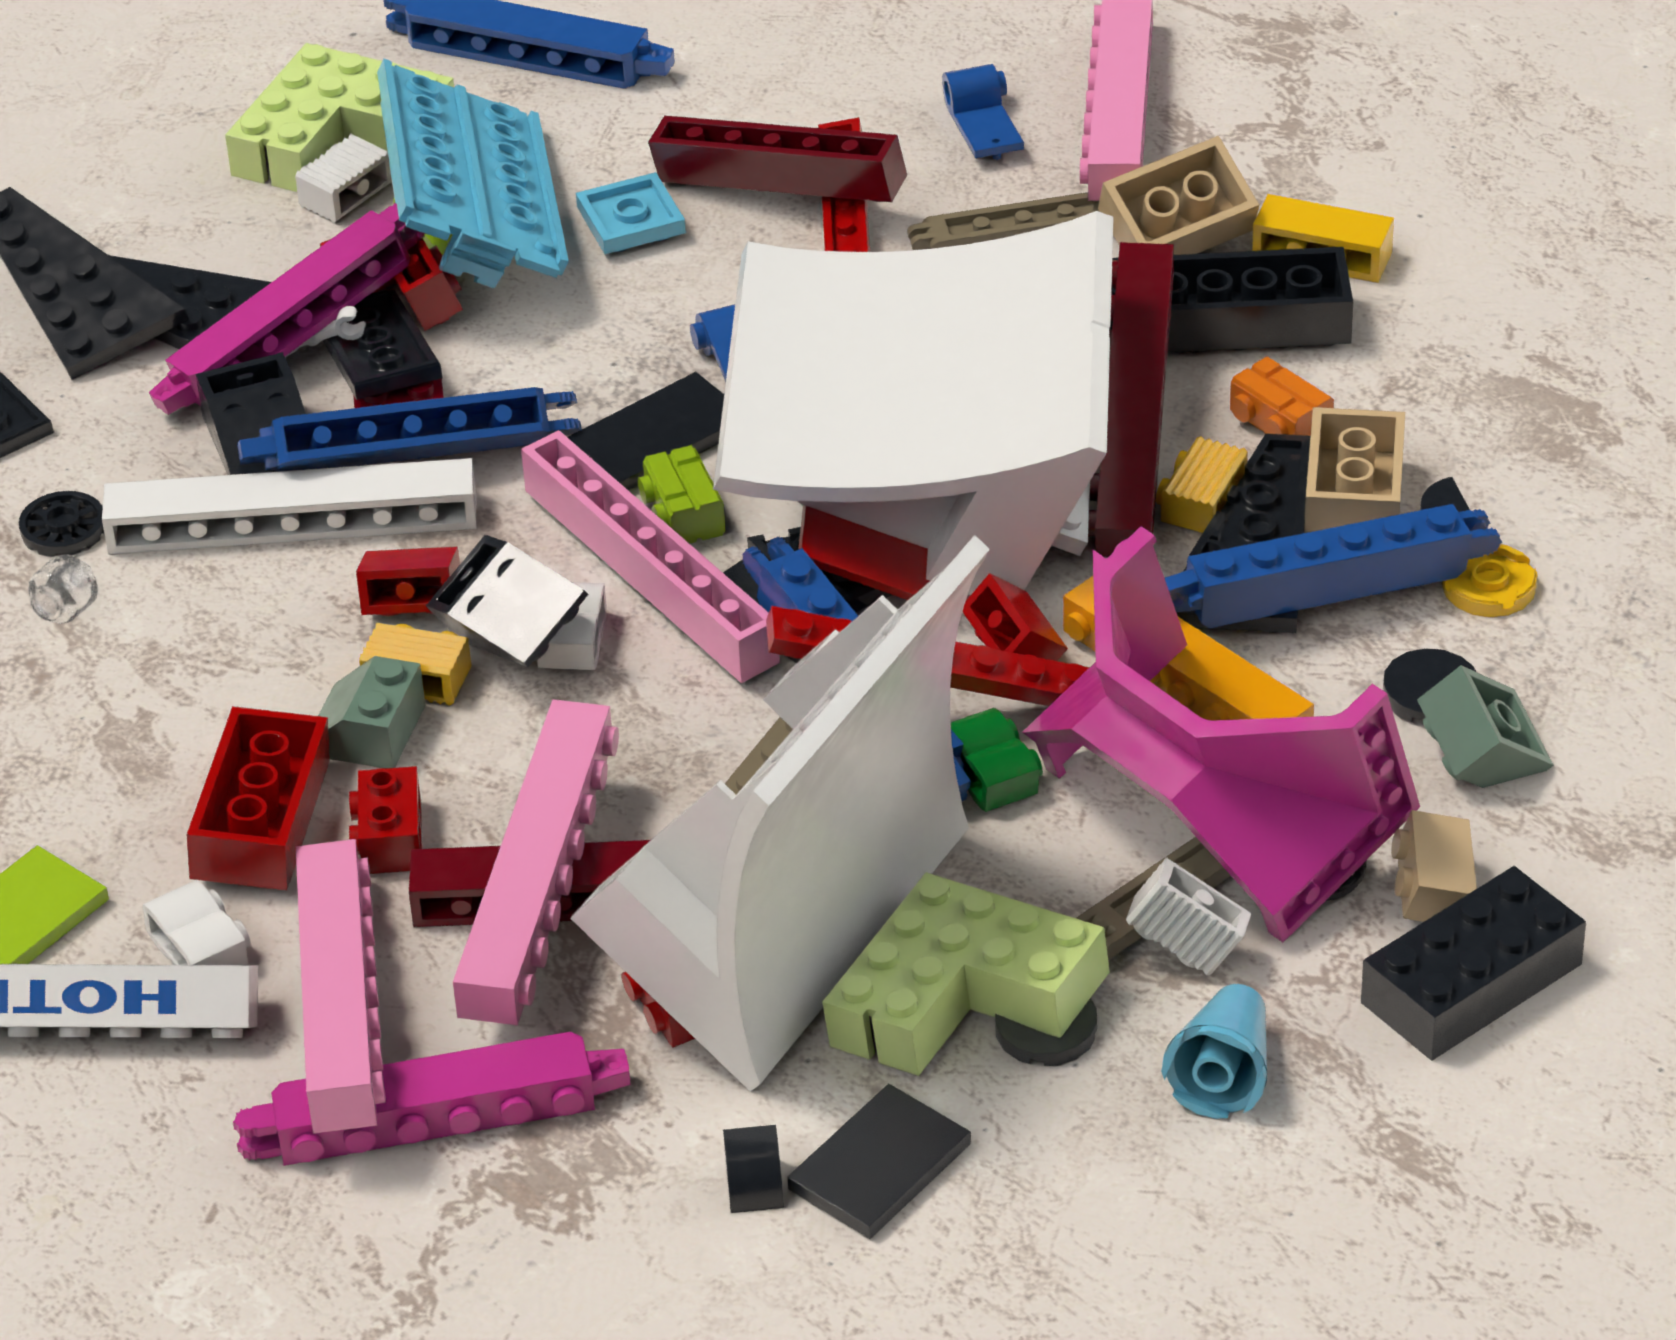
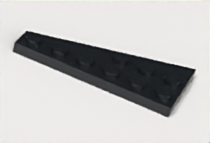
[0,187,189,380]
[109,255,271,349]
[1176,433,1311,633]

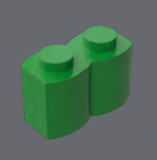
[951,708,1043,812]

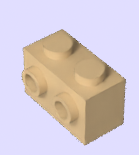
[1391,810,1477,922]

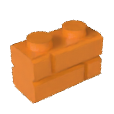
[1230,356,1334,436]

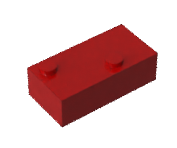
[186,706,330,891]

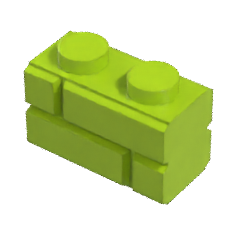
[638,445,726,544]

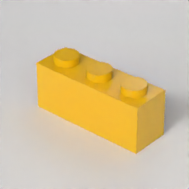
[1252,194,1394,283]

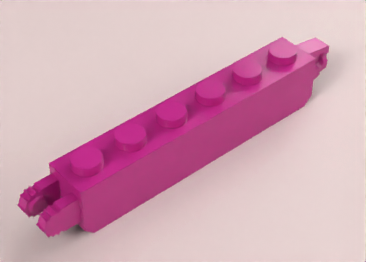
[149,203,425,415]
[233,1031,631,1166]

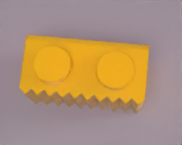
[1156,436,1248,533]
[359,623,472,706]

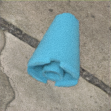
[1161,984,1267,1119]

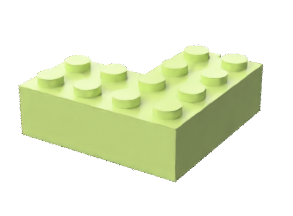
[225,43,454,192]
[822,872,1110,1076]

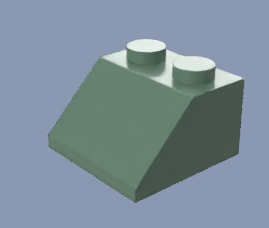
[318,656,426,768]
[1417,665,1554,788]

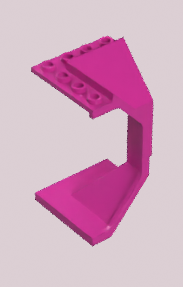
[1022,526,1420,943]

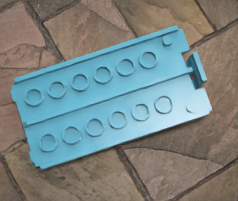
[377,58,569,288]

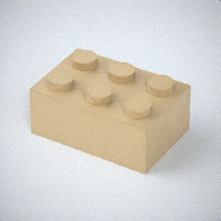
[1098,136,1259,255]
[1304,407,1406,533]

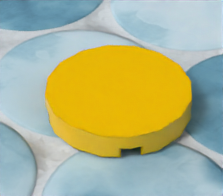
[1442,544,1538,617]

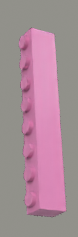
[1080,0,1153,201]
[521,430,780,683]
[453,699,619,1025]
[296,839,386,1134]

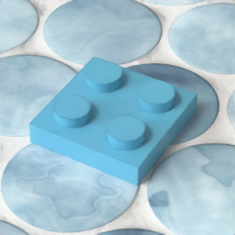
[576,172,686,254]

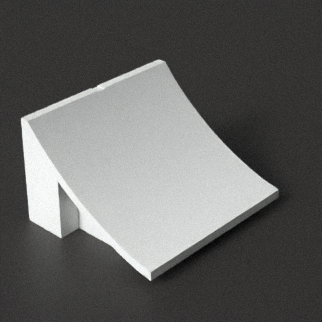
[713,211,1113,595]
[570,535,990,1092]

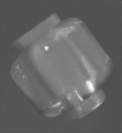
[28,554,98,624]

